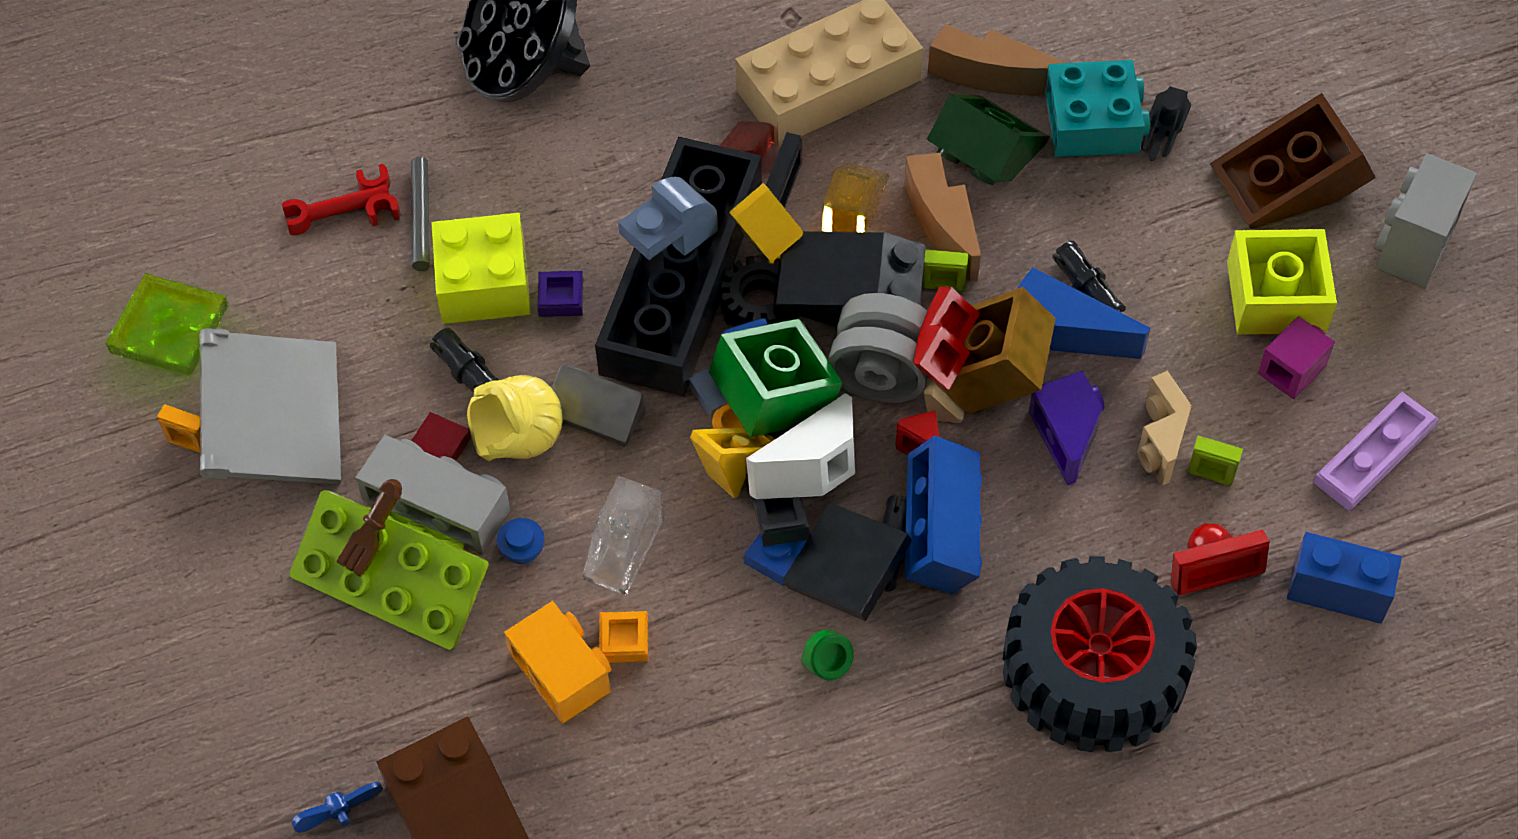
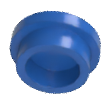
[497,518,545,564]

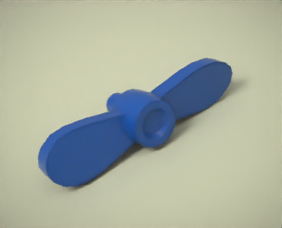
[292,782,383,833]

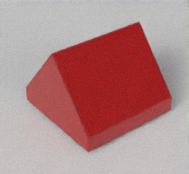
[895,410,939,455]

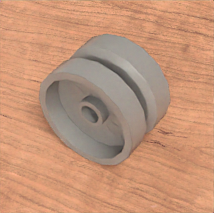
[828,293,928,403]

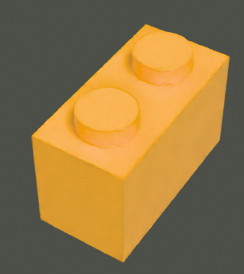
[504,601,612,724]

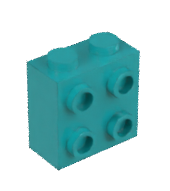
[1045,60,1150,157]

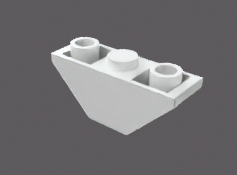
[746,394,855,499]

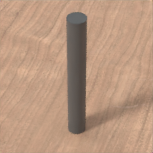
[411,157,430,271]

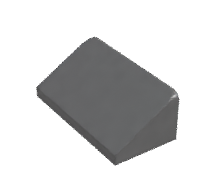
[552,364,645,446]

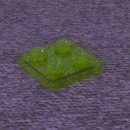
[105,273,229,376]

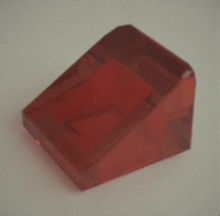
[720,122,774,158]

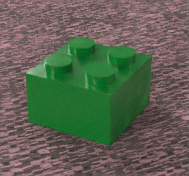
[708,319,843,438]

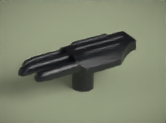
[1141,86,1191,161]

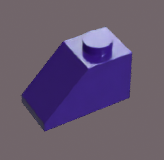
[1029,371,1104,485]

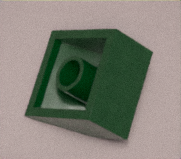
[926,94,1050,185]

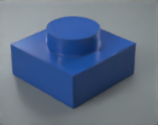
[744,533,806,586]

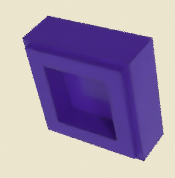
[537,271,584,317]

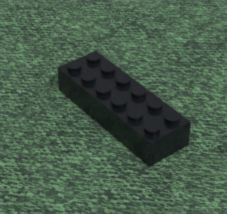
[595,136,762,397]

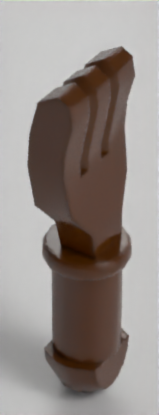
[337,479,402,577]

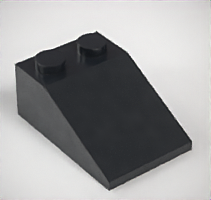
[773,231,926,327]

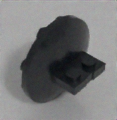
[456,0,590,102]

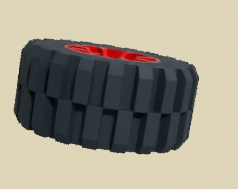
[1002,556,1197,753]

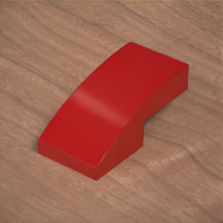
[914,287,980,390]

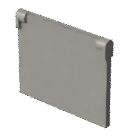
[199,328,341,485]

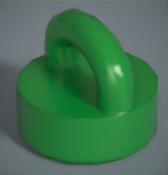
[801,629,854,681]

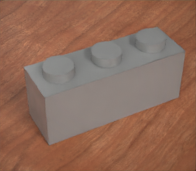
[355,434,511,554]

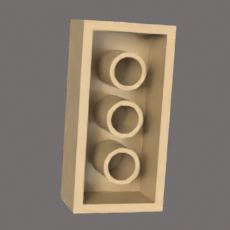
[735,0,924,147]

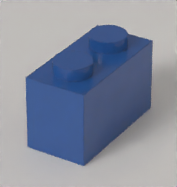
[1286,532,1402,624]

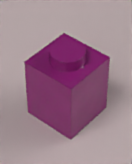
[1258,316,1335,400]

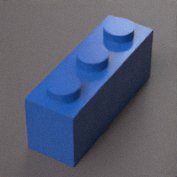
[905,435,982,595]

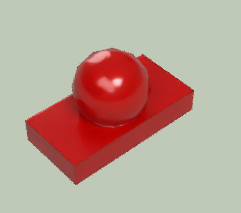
[1171,523,1270,595]

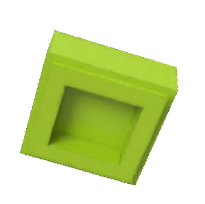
[922,250,968,291]
[1187,436,1243,486]

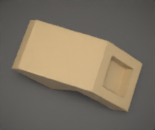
[1137,371,1192,486]

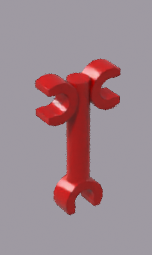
[281,164,401,235]

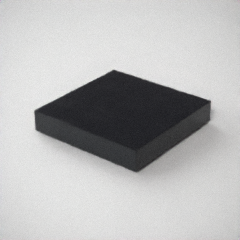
[783,502,912,621]

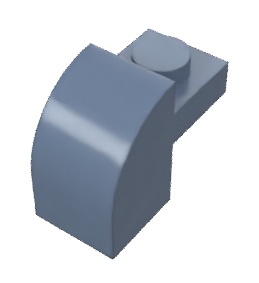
[618,177,718,260]

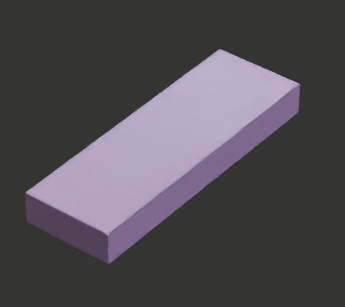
[1313,392,1438,512]

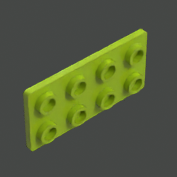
[289,490,489,650]

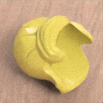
[467,375,563,462]

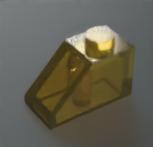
[822,163,889,232]

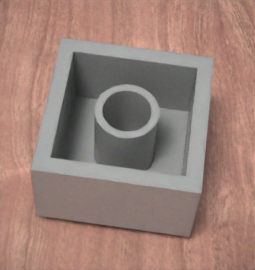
[1375,153,1477,289]

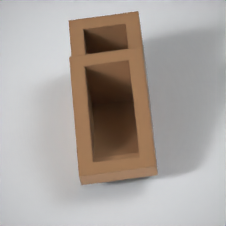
[928,24,1065,96]
[904,153,981,282]

